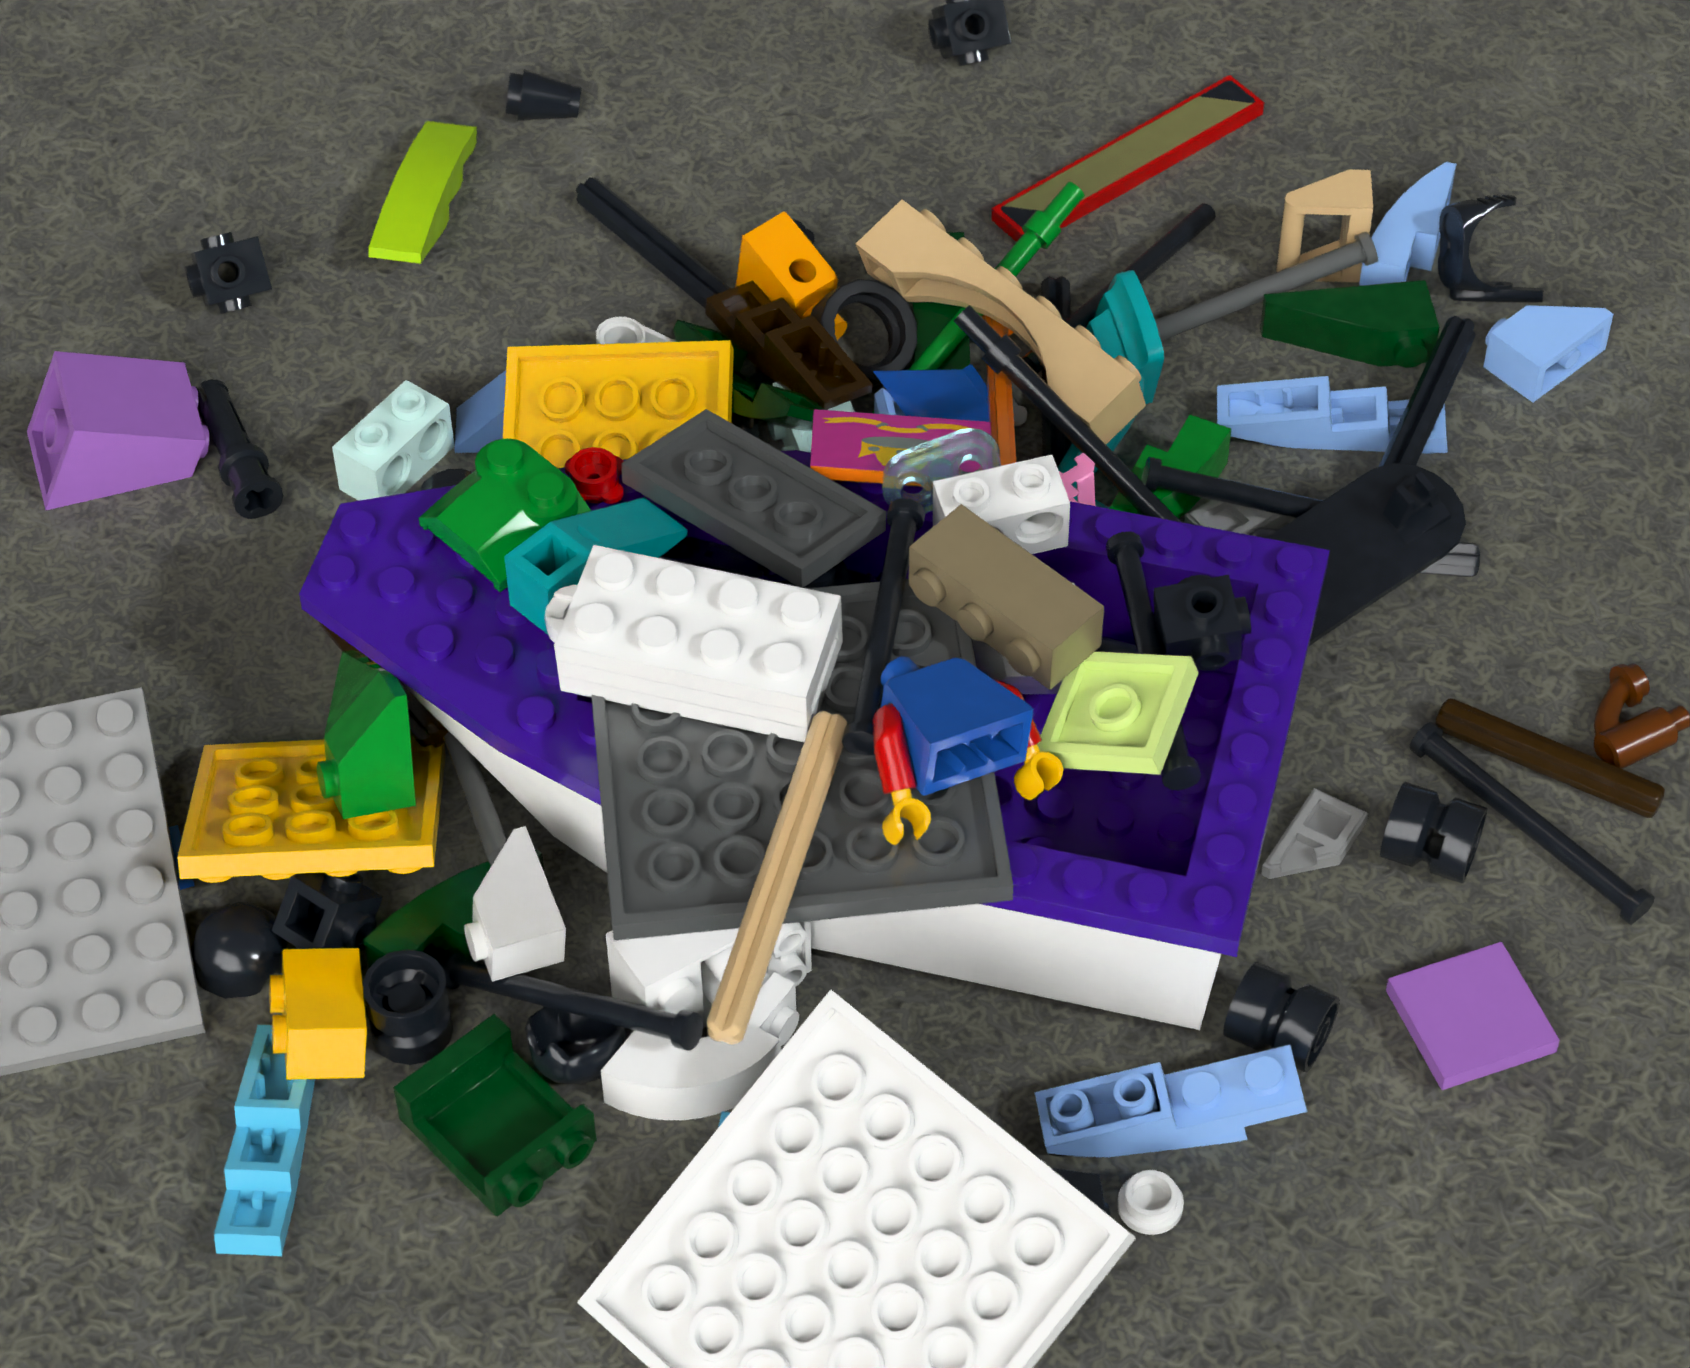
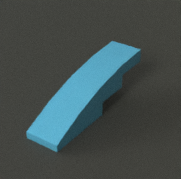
[214,1024,315,1256]

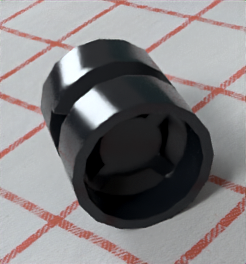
[1380,782,1488,884]
[362,949,453,1065]
[1223,961,1340,1072]

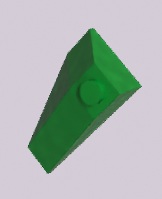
[317,650,416,819]

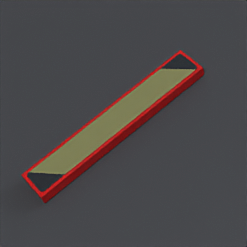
[991,75,1264,242]

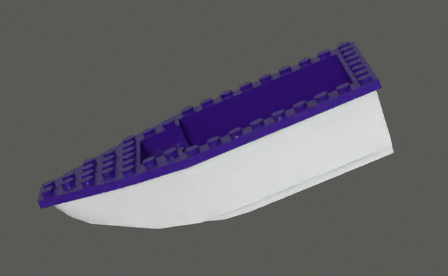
[299,450,1330,1030]

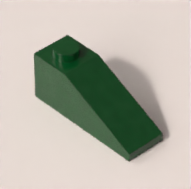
[1260,280,1440,368]

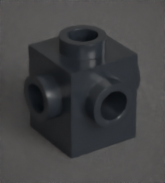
[928,0,1012,66]
[185,232,272,314]
[1154,575,1251,671]
[272,872,383,952]

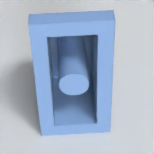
[1483,305,1613,402]

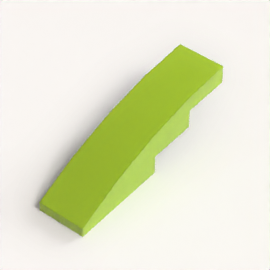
[369,121,477,264]

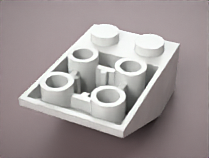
[606,921,812,1031]

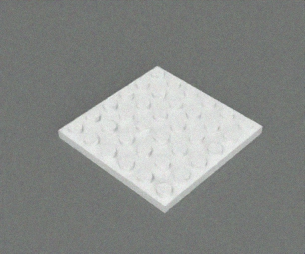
[577,989,1136,1368]

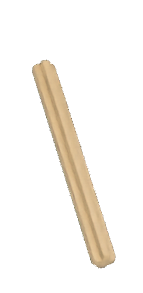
[707,711,847,1045]

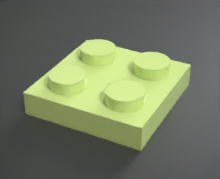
[1037,652,1199,775]

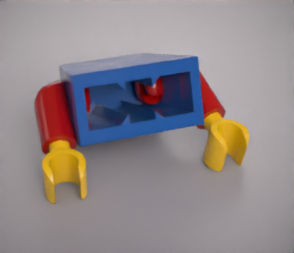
[873,656,1063,845]

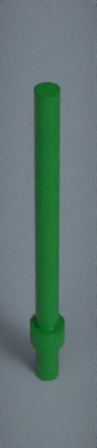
[872,182,1085,414]

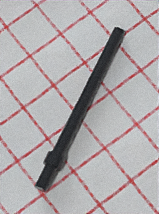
[1022,203,1216,374]
[954,305,1181,522]

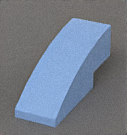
[1359,162,1456,286]

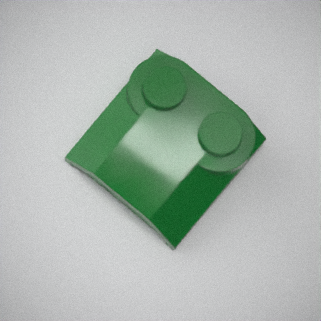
[419,439,591,592]

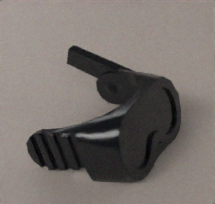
[1438,195,1543,302]

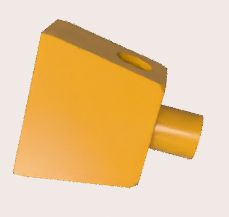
[736,211,847,340]

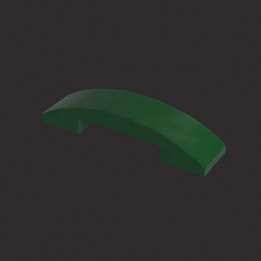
[673,319,825,431]

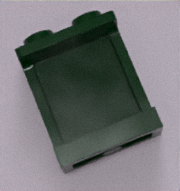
[393,1014,597,1217]

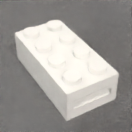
[545,545,843,742]

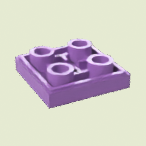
[1386,942,1560,1090]

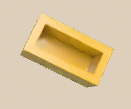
[269,948,367,1080]

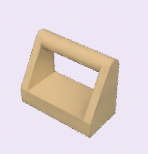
[1276,169,1373,282]

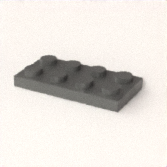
[622,409,886,588]

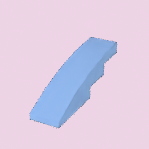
[1217,376,1448,454]

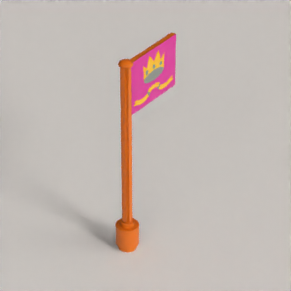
[810,315,1017,487]

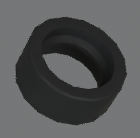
[810,279,917,387]

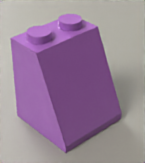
[27,351,209,510]

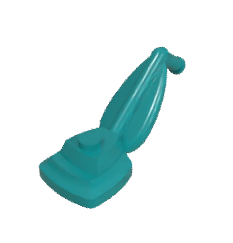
[1058,270,1164,508]

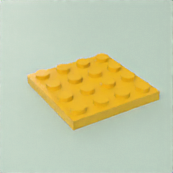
[503,340,734,468]
[177,735,446,883]

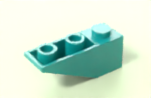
[504,497,688,634]

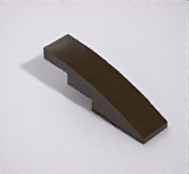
[705,281,872,410]

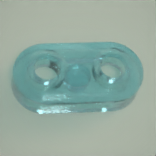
[882,428,1001,513]

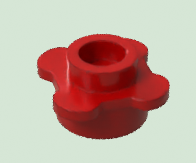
[564,447,624,504]

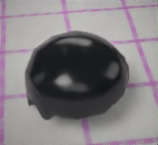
[192,902,288,999]
[525,1007,626,1085]

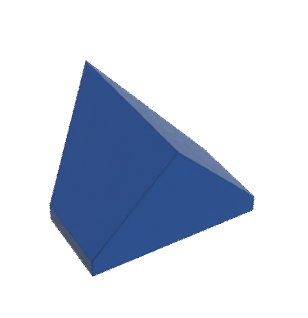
[873,364,989,422]

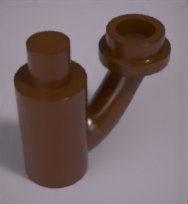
[1594,663,1690,769]

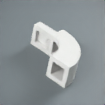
[601,972,799,1120]

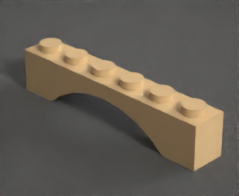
[855,200,1146,444]

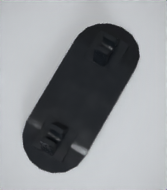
[1267,463,1466,646]

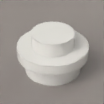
[1117,1170,1184,1235]

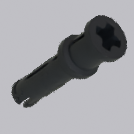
[196,379,283,519]

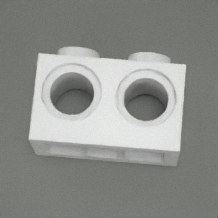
[933,455,1070,554]

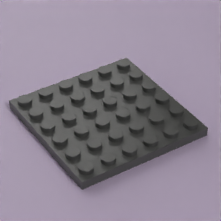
[591,579,1013,941]

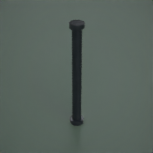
[1141,457,1323,518]
[842,498,925,756]
[1105,532,1201,790]
[1410,722,1654,925]
[438,950,703,1051]

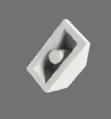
[464,826,566,982]

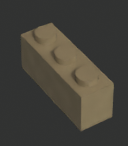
[909,504,1104,690]

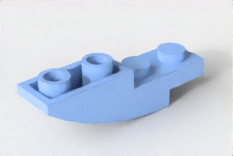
[1035,1045,1307,1157]

